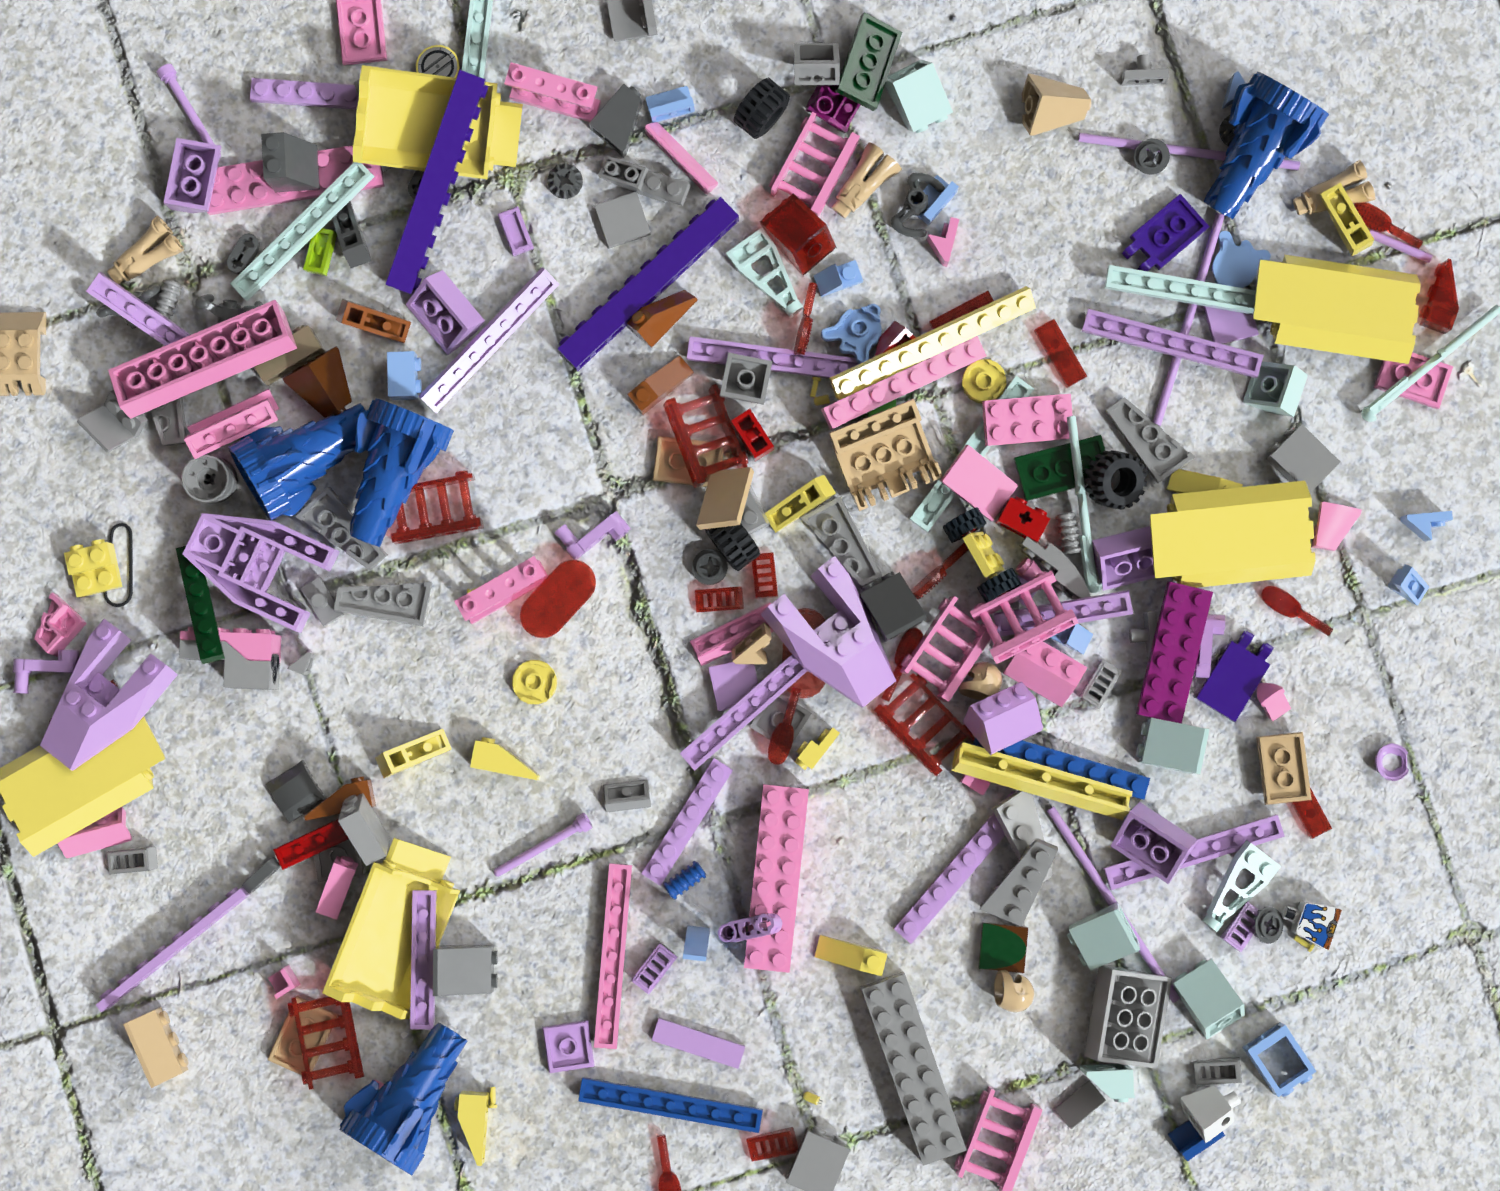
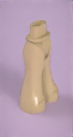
[831,142,902,218]
[1293,160,1376,215]
[107,216,184,285]

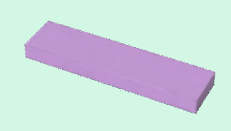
[652,1018,745,1069]

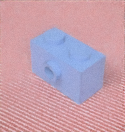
[387,351,422,400]

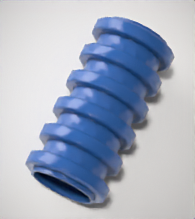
[663,861,706,900]

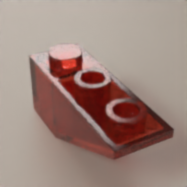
[1419,258,1459,334]

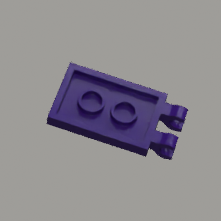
[1121,194,1210,272]
[1195,631,1274,722]

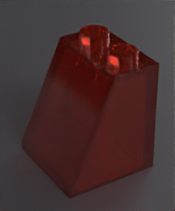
[760,193,837,276]

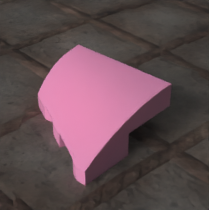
[1311,502,1362,551]
[34,592,87,657]

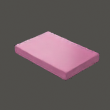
[336,0,387,66]
[1374,352,1453,409]
[940,445,1019,521]

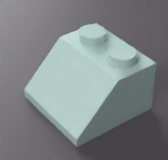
[1243,361,1308,417]
[1080,1064,1135,1102]

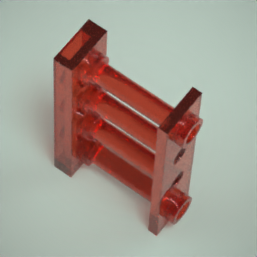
[663,384,749,488]
[391,471,484,545]
[872,673,975,776]
[288,996,364,1090]

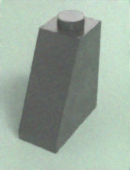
[589,84,642,158]

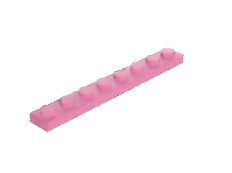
[821,336,986,430]
[594,863,632,1049]

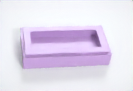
[497,206,534,257]

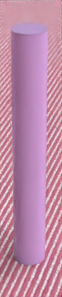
[1369,229,1433,263]

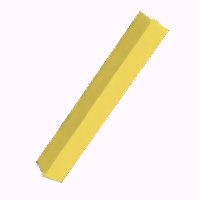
[951,742,1133,820]

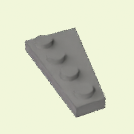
[132,359,186,446]
[1105,397,1195,484]
[295,487,388,570]
[800,497,882,586]
[334,582,432,627]
[992,790,1053,882]
[980,838,1058,927]

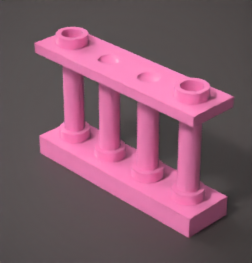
[504,62,601,122]
[769,112,860,219]
[184,389,279,459]
[454,556,550,624]
[970,570,1078,664]
[900,596,998,702]
[954,1086,1043,1191]

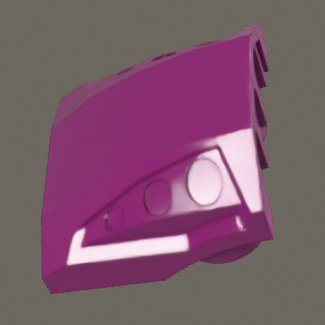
[805,85,861,133]

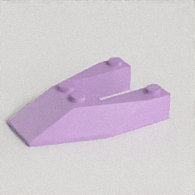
[183,513,340,633]
[761,556,896,708]
[40,619,178,771]

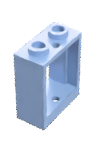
[1242,1022,1316,1097]

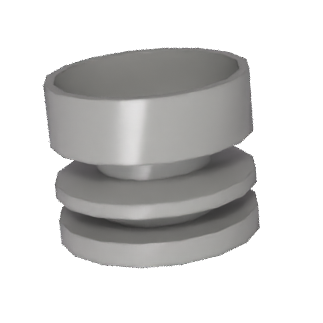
[182,455,238,503]

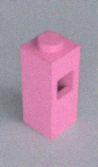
[316,856,358,920]

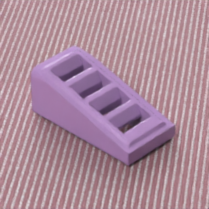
[1220,901,1258,952]
[631,943,677,994]

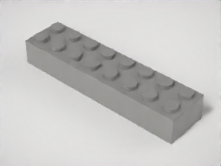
[860,971,967,1166]

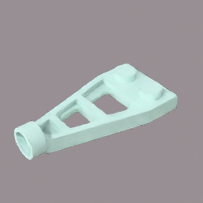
[726,228,804,318]
[1202,840,1281,932]

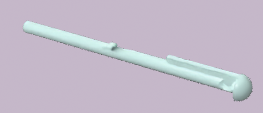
[1361,305,1500,422]
[1067,416,1102,593]

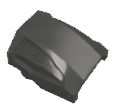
[266,760,327,823]

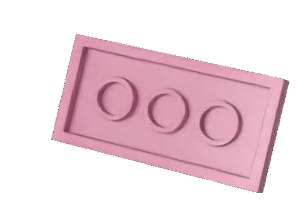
[982,394,1072,446]

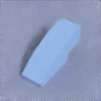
[683,925,710,961]

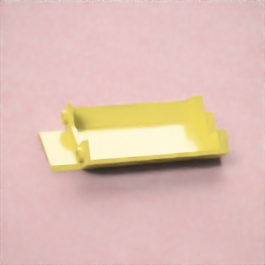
[353,65,523,179]
[1253,254,1421,364]
[1150,481,1316,588]
[0,716,165,857]
[322,838,460,1019]

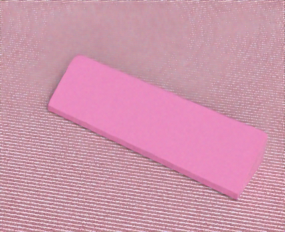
[645,122,718,195]
[690,602,774,666]

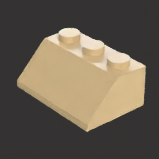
[123,1007,189,1088]

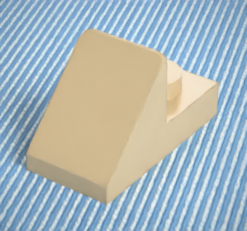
[731,622,772,664]

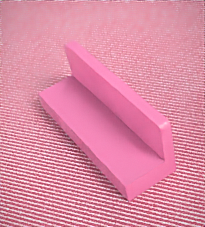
[57,807,132,858]

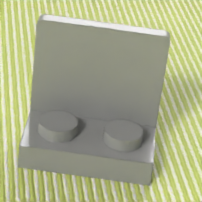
[607,0,658,42]
[77,390,148,453]

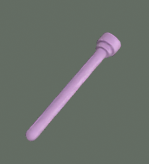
[156,64,221,159]
[493,813,593,877]

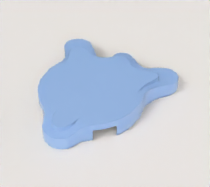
[1211,231,1271,288]
[821,304,882,364]

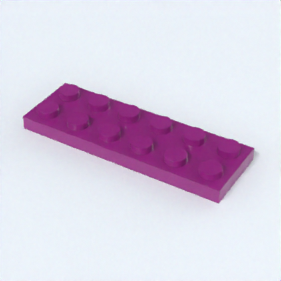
[1136,581,1213,724]

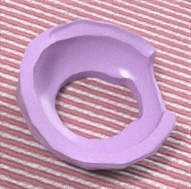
[1375,743,1409,781]

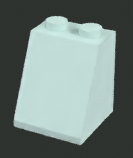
[885,60,953,133]
[1136,718,1210,774]
[1067,902,1140,971]
[1173,959,1245,1040]

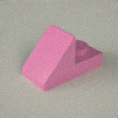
[927,217,959,267]

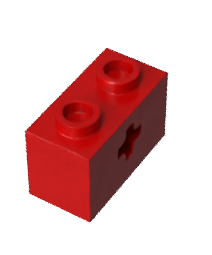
[731,409,774,462]
[996,496,1051,543]

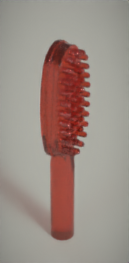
[1354,202,1423,249]
[794,282,817,355]
[912,542,969,600]
[1261,586,1333,636]
[881,628,923,702]
[768,687,801,765]
[656,1134,682,1191]

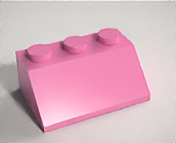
[1003,641,1087,707]

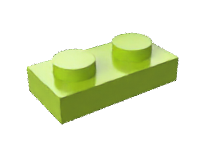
[303,228,337,276]

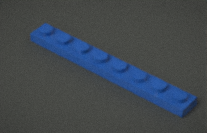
[973,737,1150,800]
[578,1077,763,1133]

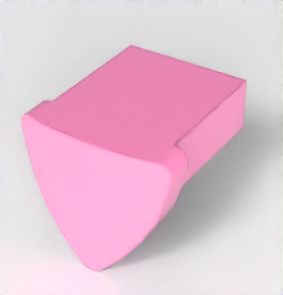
[1257,683,1291,721]

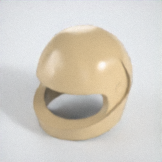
[959,662,1002,700]
[994,970,1034,1013]

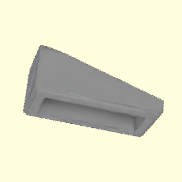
[1079,659,1123,709]
[107,846,158,874]
[1193,1057,1242,1085]

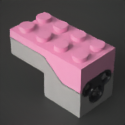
[179,627,282,690]

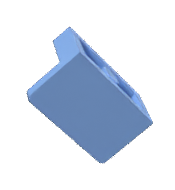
[646,86,695,123]
[914,175,959,226]

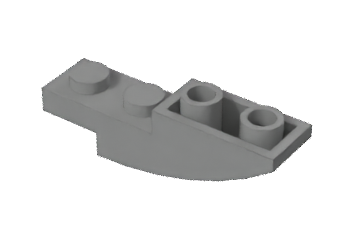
[598,156,691,206]
[1019,537,1091,600]

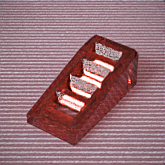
[752,552,778,599]
[695,587,744,613]
[746,1127,798,1162]

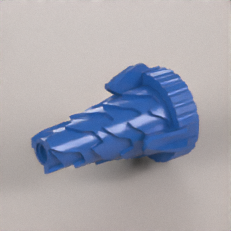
[1204,71,1329,219]
[350,398,454,547]
[228,403,366,521]
[339,1023,468,1176]

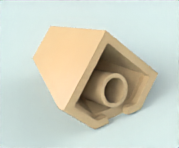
[1022,74,1091,136]

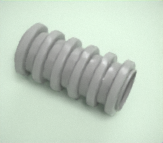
[153,279,183,321]
[1055,512,1081,555]

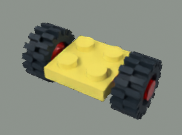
[943,507,1021,603]

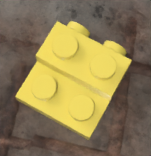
[64,539,123,598]
[794,727,840,770]

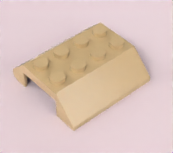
[0,312,46,396]
[829,399,943,511]

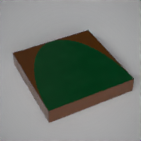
[978,922,1028,973]

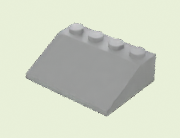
[1084,965,1172,1068]

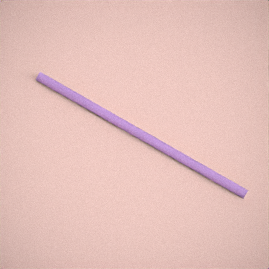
[1078,133,1300,170]
[1153,213,1225,426]
[1047,806,1180,1003]

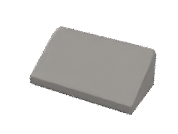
[603,780,651,812]
[1055,1080,1106,1129]

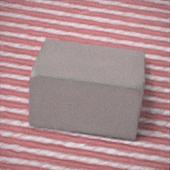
[287,652,315,675]

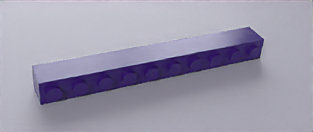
[385,70,489,294]
[558,197,739,372]

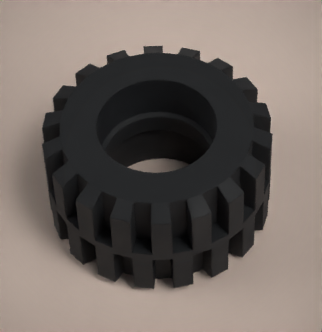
[733,78,790,139]
[1084,450,1147,510]
[705,523,760,571]

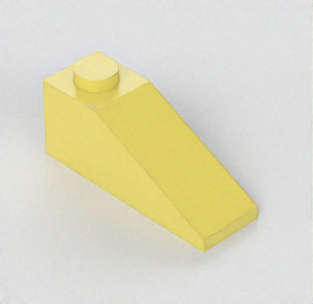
[1320,183,1374,256]
[1166,469,1243,493]
[765,475,836,533]
[375,729,451,778]
[470,737,540,780]
[814,935,887,976]
[454,1091,489,1166]

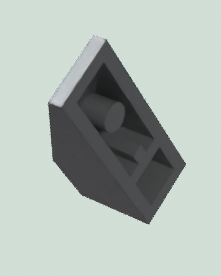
[332,201,372,268]

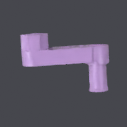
[555,511,631,560]
[1193,614,1225,678]
[13,650,80,694]
[718,913,782,942]

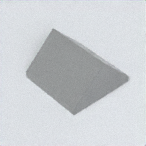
[720,352,772,405]

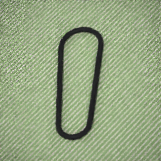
[103,523,133,607]

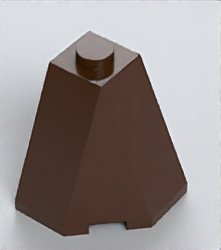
[283,346,352,418]

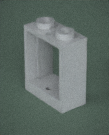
[794,43,840,85]

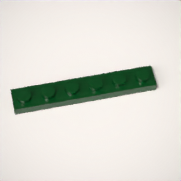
[176,546,225,664]

